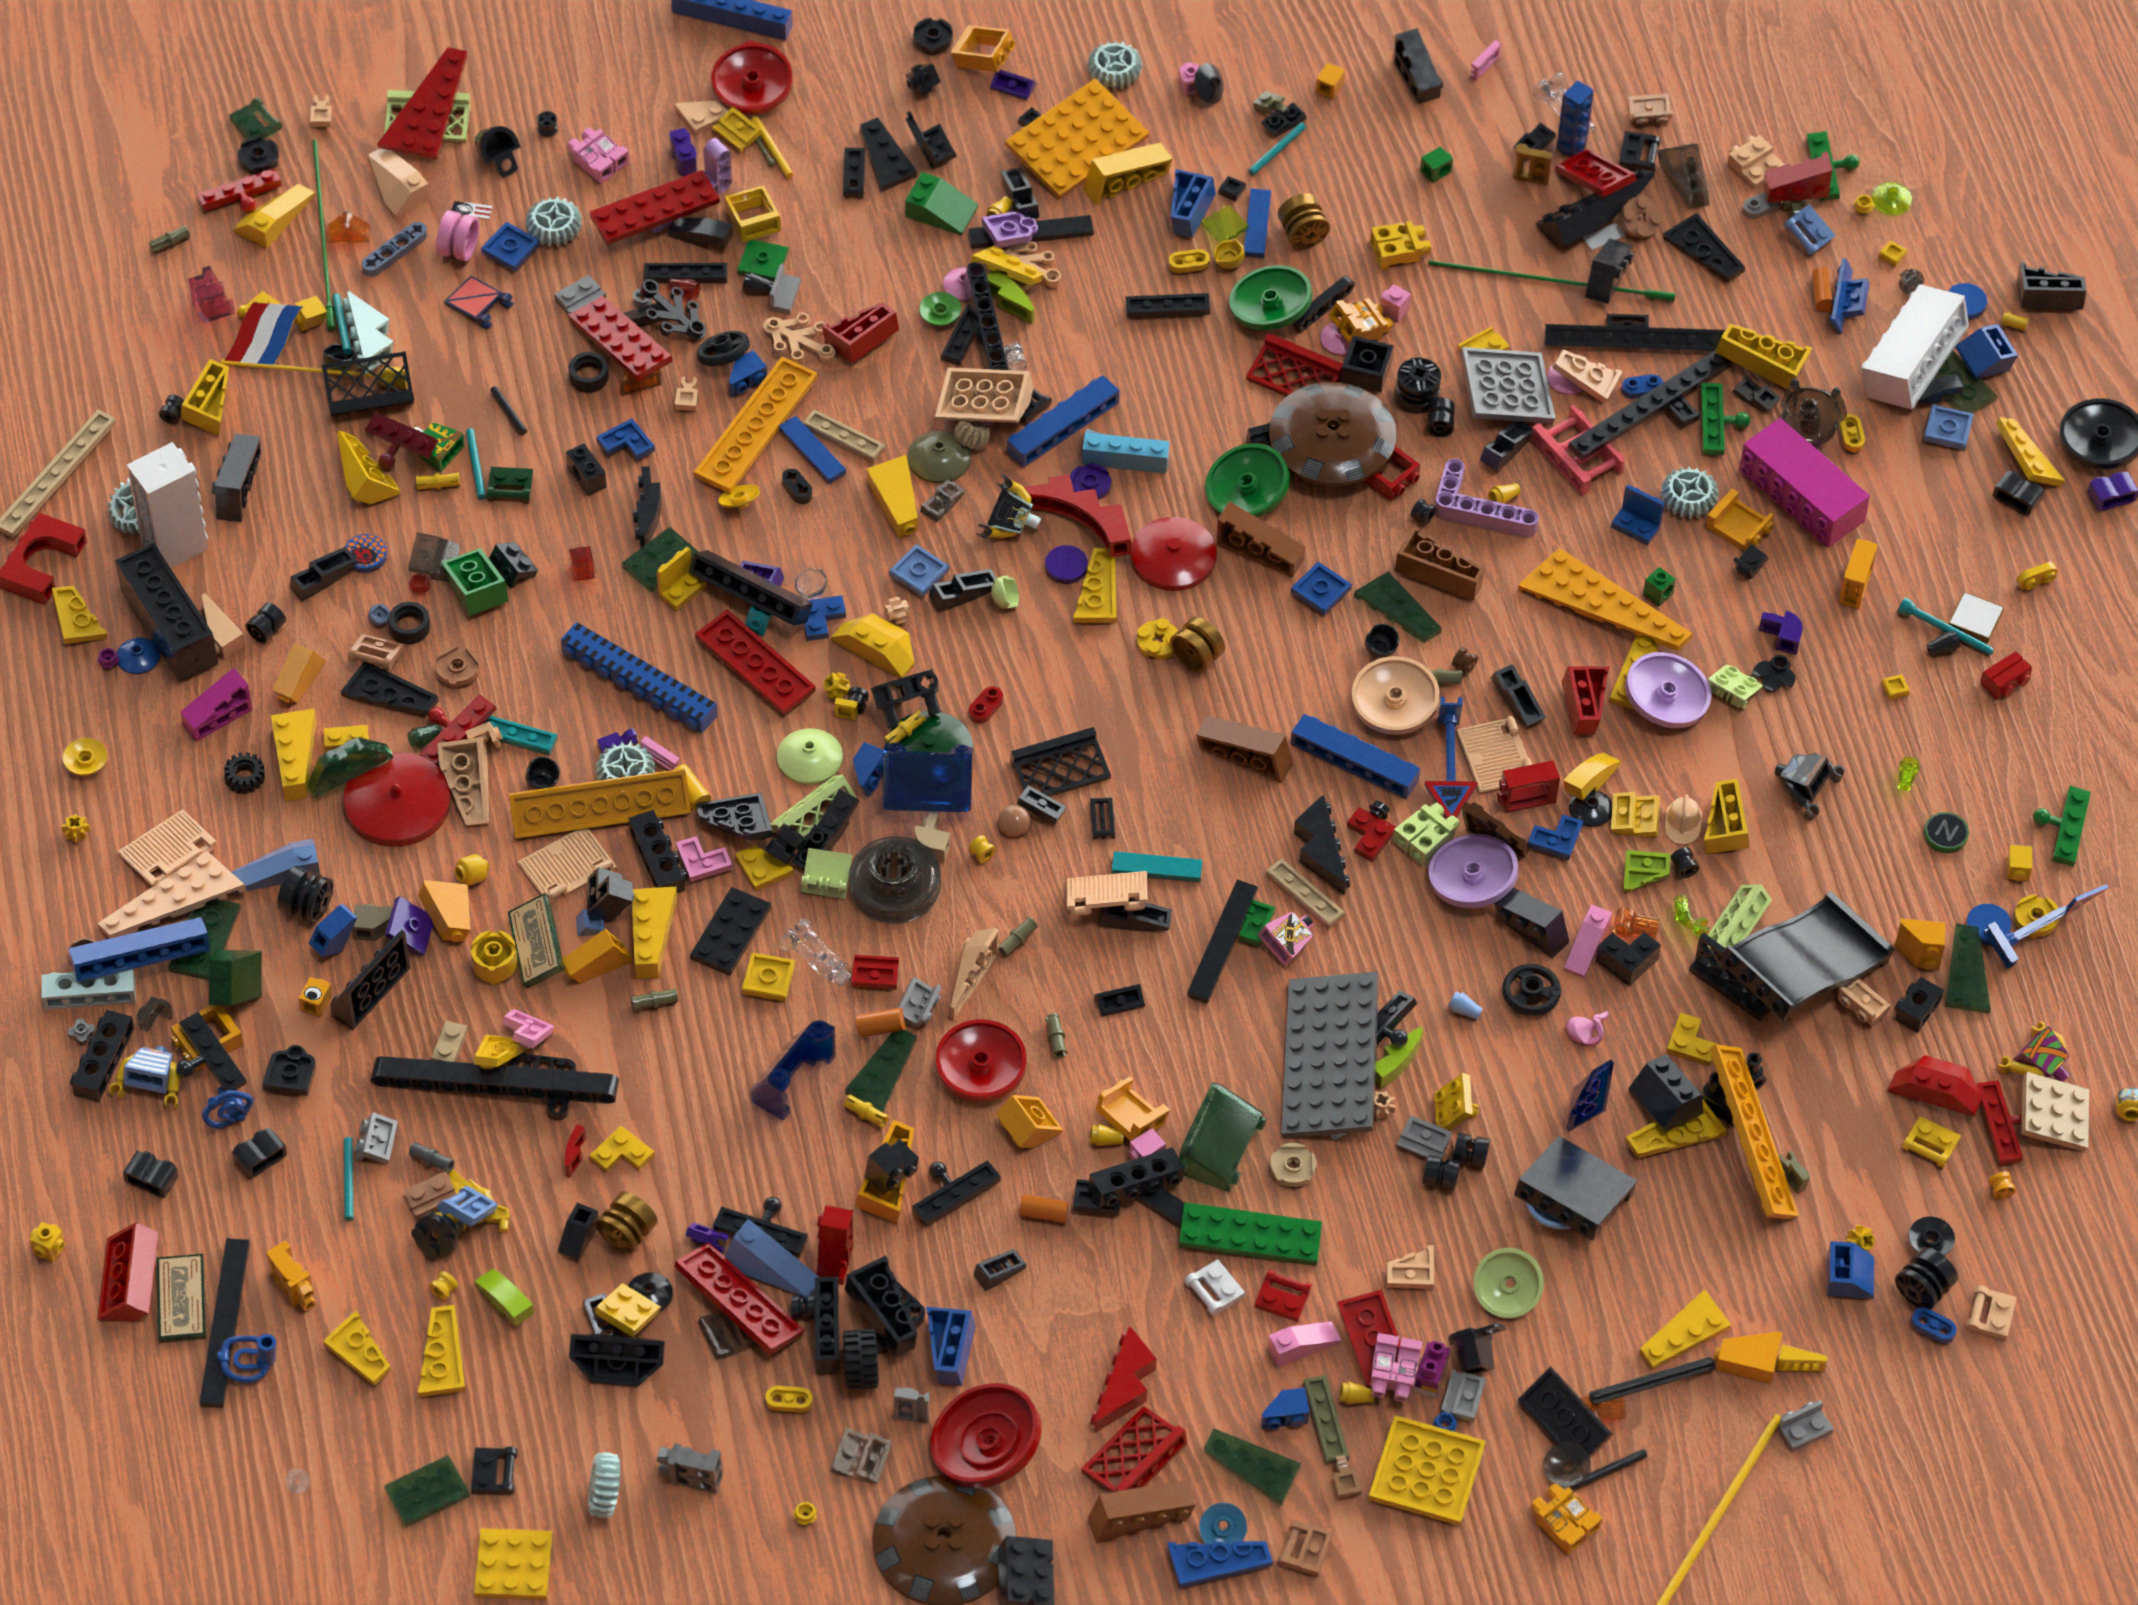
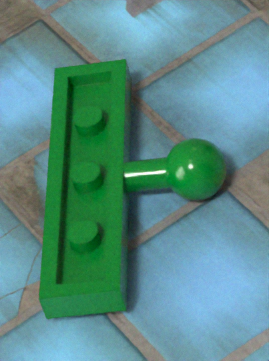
[1806,131,1860,201]
[1701,383,1751,456]
[2033,785,2091,867]

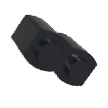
[1992,470,2044,516]
[232,1128,287,1179]
[123,1151,179,1198]

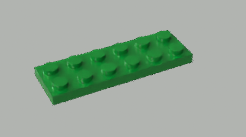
[1179,1202,1322,1266]

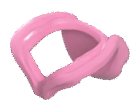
[1566,1011,1609,1046]

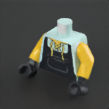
[976,474,1041,539]

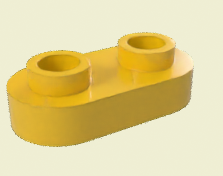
[1168,249,1210,273]
[1839,414,1865,452]
[2016,562,2058,590]
[765,1386,813,1413]

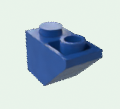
[729,350,767,397]
[853,742,892,797]
[308,904,358,957]
[1261,1388,1309,1430]

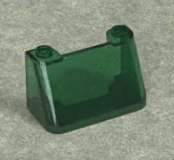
[1179,1082,1267,1192]

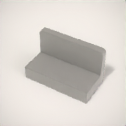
[770,264,801,315]

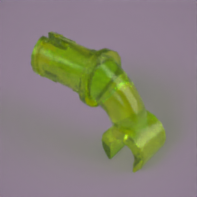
[1674,895,1710,936]

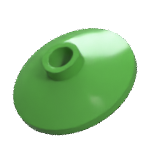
[920,292,961,326]

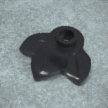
[1752,655,1796,692]

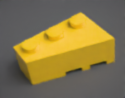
[181,359,229,436]

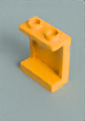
[1706,488,1774,551]
[1095,1077,1170,1141]

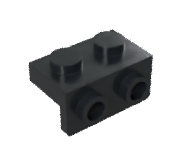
[489,542,538,588]

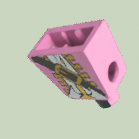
[1258,912,1313,967]

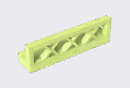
[770,775,856,837]
[1707,884,1772,950]

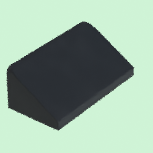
[624,303,666,327]
[1094,984,1145,1016]

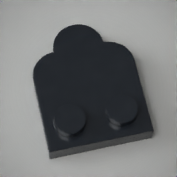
[262,1045,316,1096]

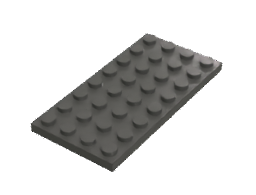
[1282,972,1379,1138]

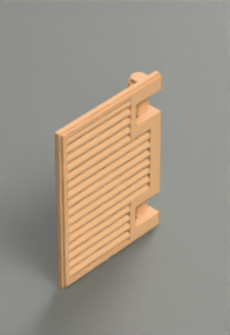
[1456,716,1532,794]
[117,809,217,886]
[517,828,617,905]
[1067,871,1148,916]

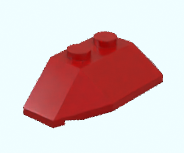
[1888,1055,1982,1117]

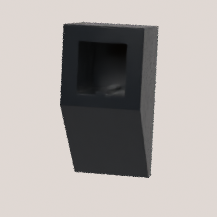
[558,1202,599,1261]

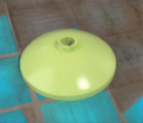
[777,728,843,785]
[1474,1248,1544,1318]

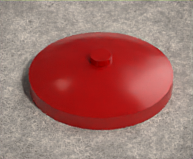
[711,43,793,114]
[1131,517,1217,591]
[935,1019,1027,1102]

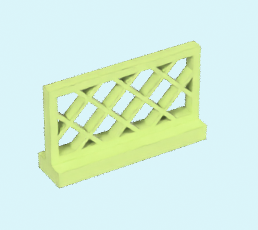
[384,90,471,142]

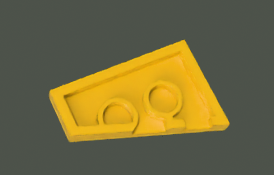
[970,246,1044,286]
[474,1035,529,1069]
[323,1310,391,1386]

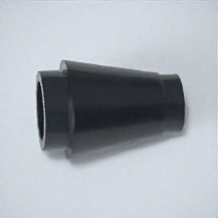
[742,272,774,294]
[1926,631,1961,656]

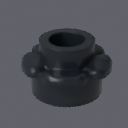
[1369,800,1390,819]

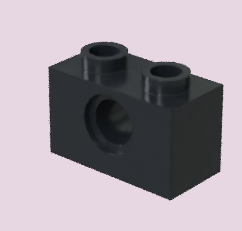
[566,443,607,496]
[1895,977,1944,1033]

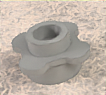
[68,1018,95,1042]

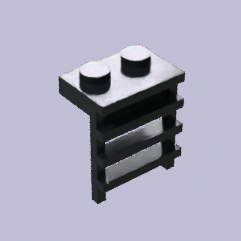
[905,111,957,170]

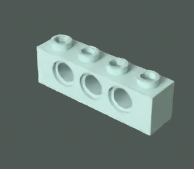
[42,969,136,1010]

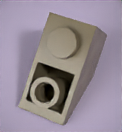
[352,904,393,941]

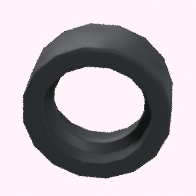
[568,352,609,393]
[388,601,430,644]

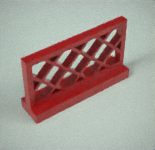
[1246,333,1343,396]
[1081,1406,1188,1492]

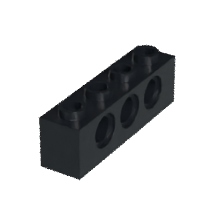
[628,810,687,893]
[70,1010,135,1103]
[1087,1147,1185,1208]
[815,1277,840,1373]

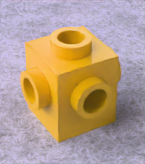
[29,1221,65,1262]

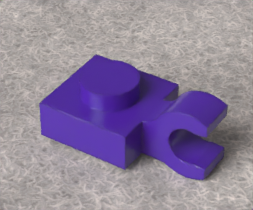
[597,728,638,753]
[685,1223,729,1252]

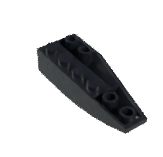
[1536,169,1655,246]

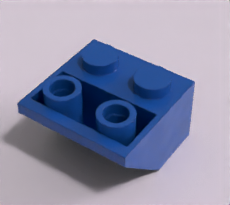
[1955,324,2018,379]
[1827,1241,1874,1299]

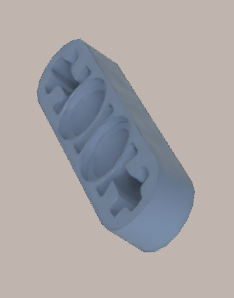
[362,222,427,277]

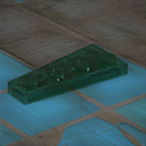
[1354,571,1442,643]
[1945,923,1991,1014]
[845,1030,917,1113]
[1204,1428,1301,1506]

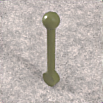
[754,136,775,166]

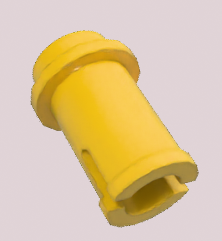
[2001,311,2029,331]

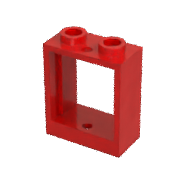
[1364,446,1421,501]
[1497,760,1560,813]

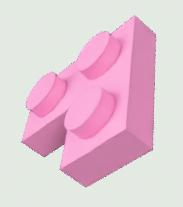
[676,836,733,882]
[502,1009,554,1048]

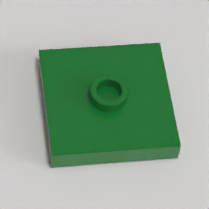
[737,239,789,282]

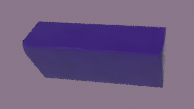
[990,70,1036,100]

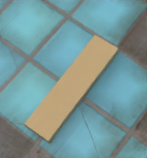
[803,409,885,463]
[1266,858,1345,929]

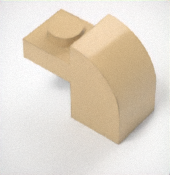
[915,809,950,863]

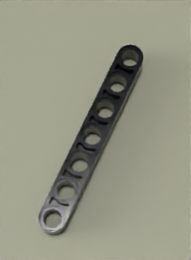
[964,262,1009,370]

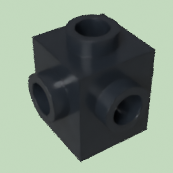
[905,64,941,95]

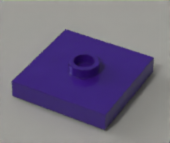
[385,896,433,957]

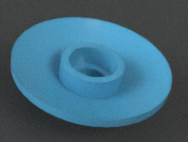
[1199,1502,1247,1544]

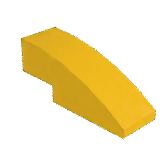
[1563,753,1621,800]

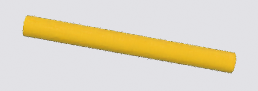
[751,116,794,179]

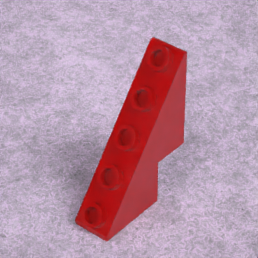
[1090,1326,1157,1433]

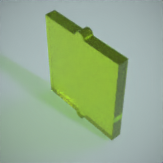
[1201,205,1250,243]

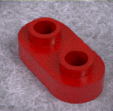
[969,686,1003,724]

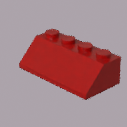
[97,1222,158,1322]

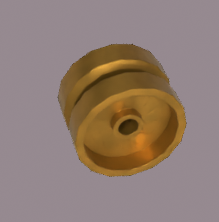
[1169,617,1226,673]

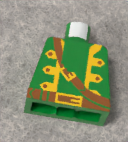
[414,423,465,473]

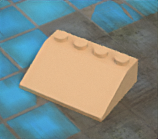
[935,368,1034,423]

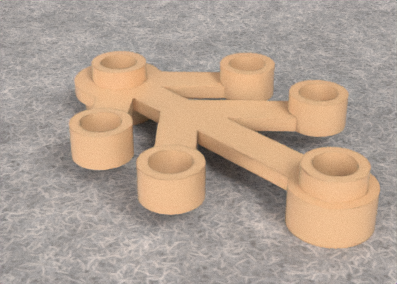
[993,241,1061,291]
[763,313,835,364]

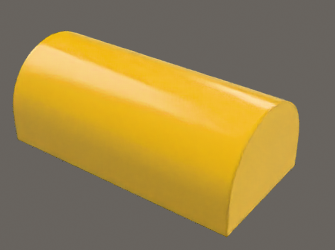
[673,764,712,810]

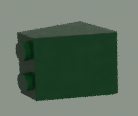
[209,950,262,1006]

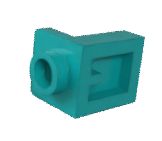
[745,605,773,635]

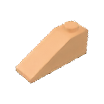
[201,593,245,660]

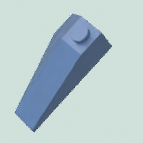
[231,839,320,894]
[725,1219,819,1298]

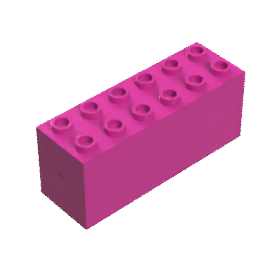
[1739,418,1870,548]

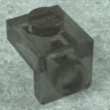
[137,996,173,1032]

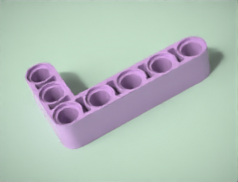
[651,138,732,233]
[1435,459,1539,538]

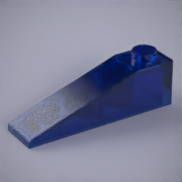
[1566,1059,1614,1132]

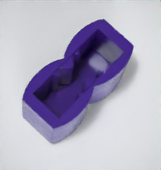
[670,128,697,177]
[2087,472,2138,511]

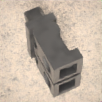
[657,1443,723,1494]

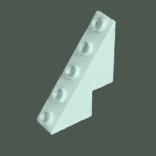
[343,291,394,375]

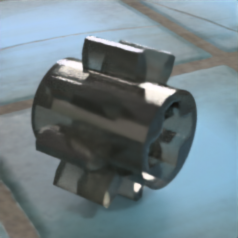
[1899,268,1924,294]

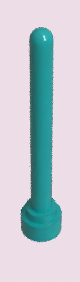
[1897,597,1994,655]

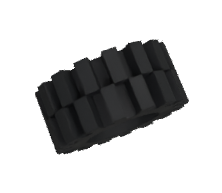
[224,752,265,794]

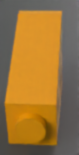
[272,643,326,703]
[418,880,470,942]
[562,929,633,984]
[1713,1332,1783,1384]

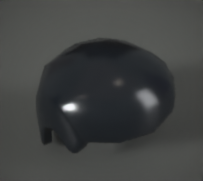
[323,344,356,371]
[1365,624,1399,659]
[525,756,560,790]

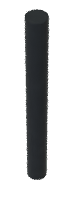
[1560,1449,1647,1491]

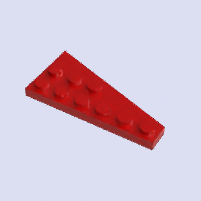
[377,47,468,159]

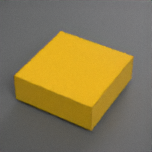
[1878,240,1908,267]
[1881,674,1910,700]
[834,698,858,720]

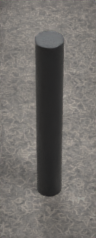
[490,386,527,435]

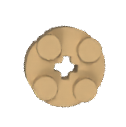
[1270,1143,1317,1187]

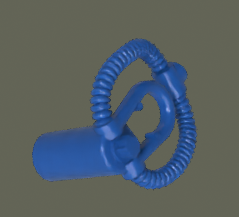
[202,1086,253,1129]
[217,1334,276,1383]

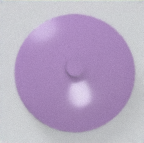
[1625,652,1711,728]
[1429,834,1518,908]

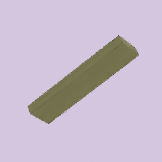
[1303,1375,1349,1465]

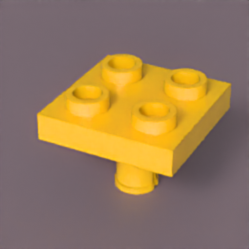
[1434,1073,1479,1131]

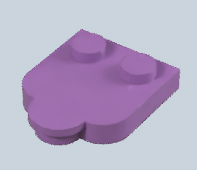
[981,212,1038,248]

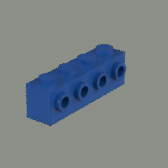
[1556,80,1594,157]

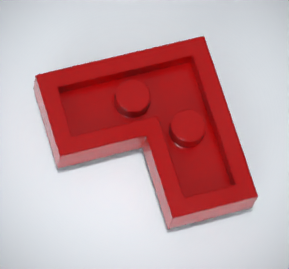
[1347,807,1396,862]

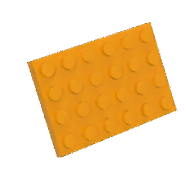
[1004,78,1150,199]

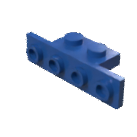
[1830,258,1870,334]

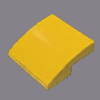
[1611,792,1660,837]

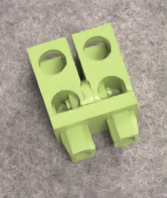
[1392,803,1460,867]

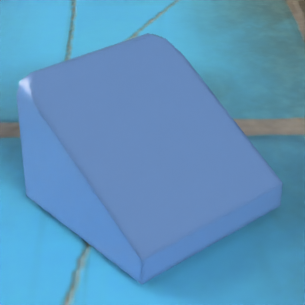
[576,909,605,936]

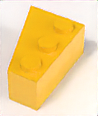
[1704,778,1750,854]

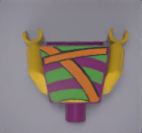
[1997,1021,2070,1082]

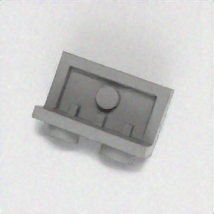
[897,977,942,1029]

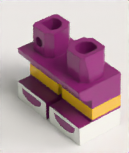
[1413,1341,1450,1398]

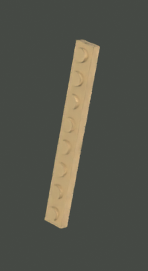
[0,409,116,538]

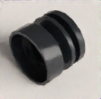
[1395,357,1442,414]
[277,865,334,923]
[1895,1247,1958,1310]

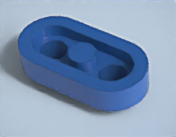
[1621,374,1663,399]
[1911,1307,1957,1343]

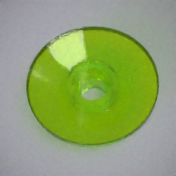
[1871,182,1913,215]

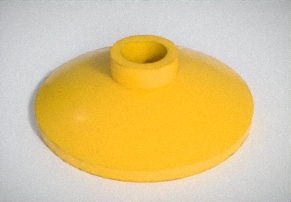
[718,484,760,509]
[63,738,108,776]

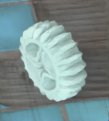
[1087,40,1142,90]
[526,196,582,247]
[1661,466,1719,519]
[106,479,140,535]
[595,741,655,781]
[588,1452,620,1518]

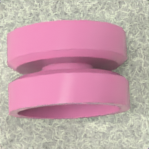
[436,210,479,261]

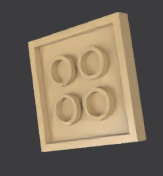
[2022,1072,2089,1152]

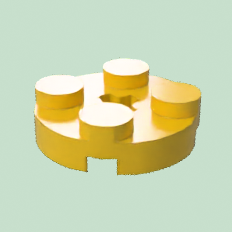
[1137,618,1178,660]
[2014,895,2059,939]

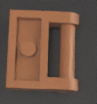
[348,634,404,671]
[1277,1520,1333,1577]

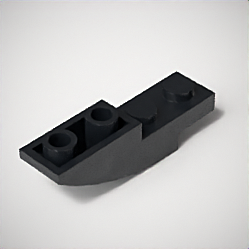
[633,466,661,548]
[792,789,860,869]

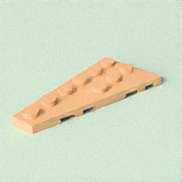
[98,851,246,938]

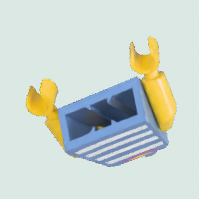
[109,1046,180,1110]

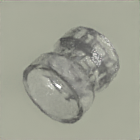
[1004,343,1027,371]

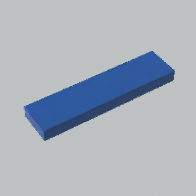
[1244,188,1271,258]
[779,416,846,484]

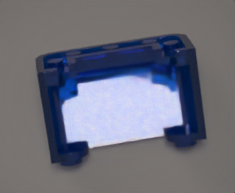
[883,743,973,812]
[751,1020,836,1121]

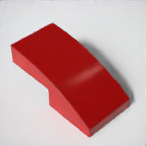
[565,1124,586,1178]

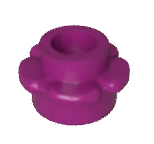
[97,648,119,668]

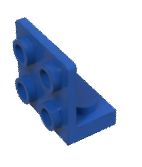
[1611,485,1665,545]

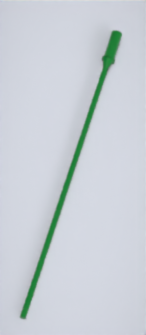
[313,139,335,331]
[1428,260,1676,301]

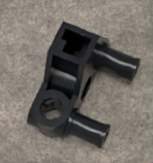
[871,669,942,729]
[1702,1052,1767,1126]

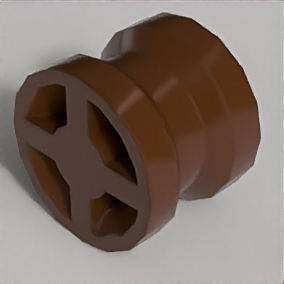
[1452,647,1478,674]

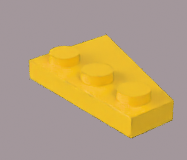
[52,586,108,644]

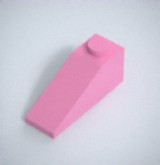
[1564,904,1612,978]
[1268,1322,1342,1368]

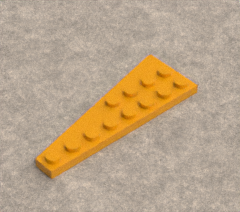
[1518,548,1692,651]

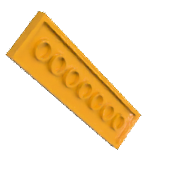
[694,357,818,494]
[509,768,691,839]
[1709,1044,1799,1219]

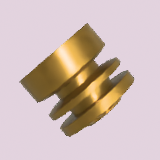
[1278,193,1330,249]
[595,1191,658,1254]

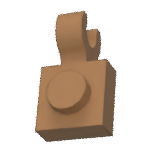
[1332,1456,1362,1499]

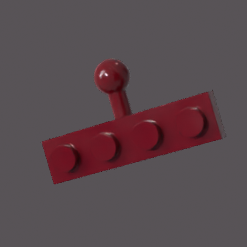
[365,412,439,470]

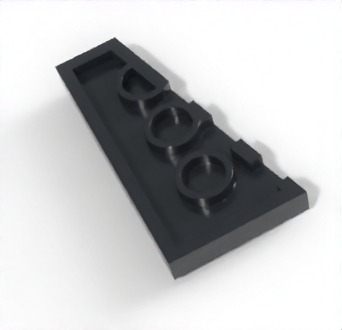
[860,117,917,192]
[1663,212,1745,282]
[341,662,439,716]

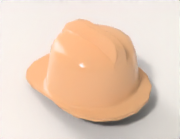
[1665,794,1702,845]

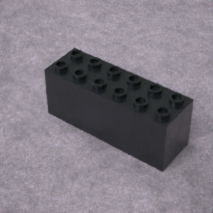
[115,543,218,682]

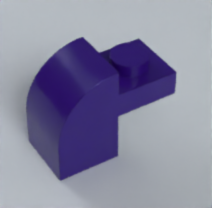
[1759,610,1803,655]

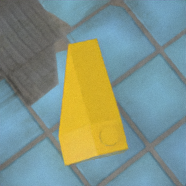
[233,184,315,249]
[337,430,401,504]

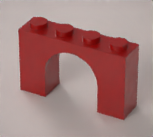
[0,512,87,605]

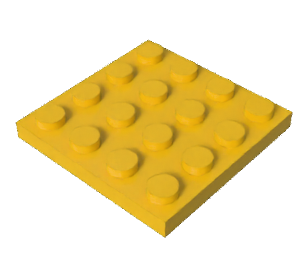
[1368,1415,1486,1526]

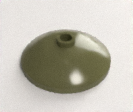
[908,430,971,484]

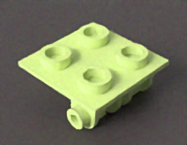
[1707,664,1763,709]
[801,848,852,899]

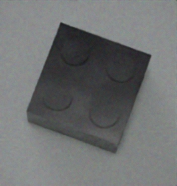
[1341,336,1394,393]

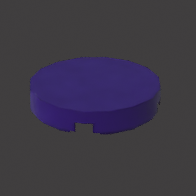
[1070,463,1112,500]
[1045,545,1088,584]

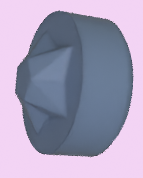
[368,604,390,627]

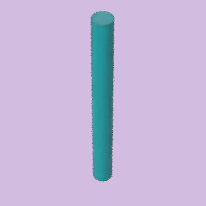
[1248,122,1306,176]
[332,293,352,355]
[466,428,486,500]
[344,1137,354,1221]

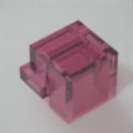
[188,266,235,323]

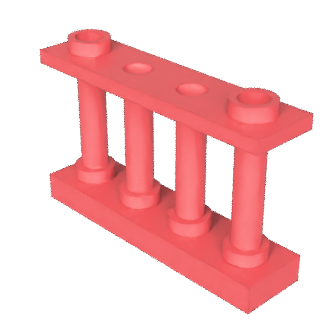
[1531,405,1625,496]

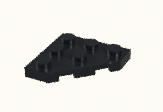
[696,793,773,841]

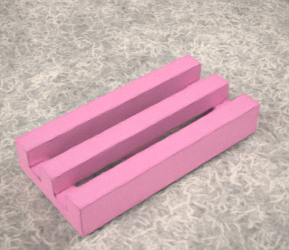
[1470,40,1501,80]
[640,736,680,771]

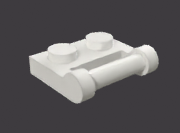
[1184,1259,1245,1316]

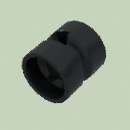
[1427,397,1455,437]
[245,602,286,644]
[765,823,807,865]
[1453,1132,1490,1168]
[1423,1155,1460,1191]

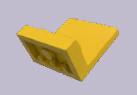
[657,547,707,611]

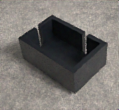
[998,1535,1055,1605]

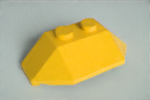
[831,613,915,678]

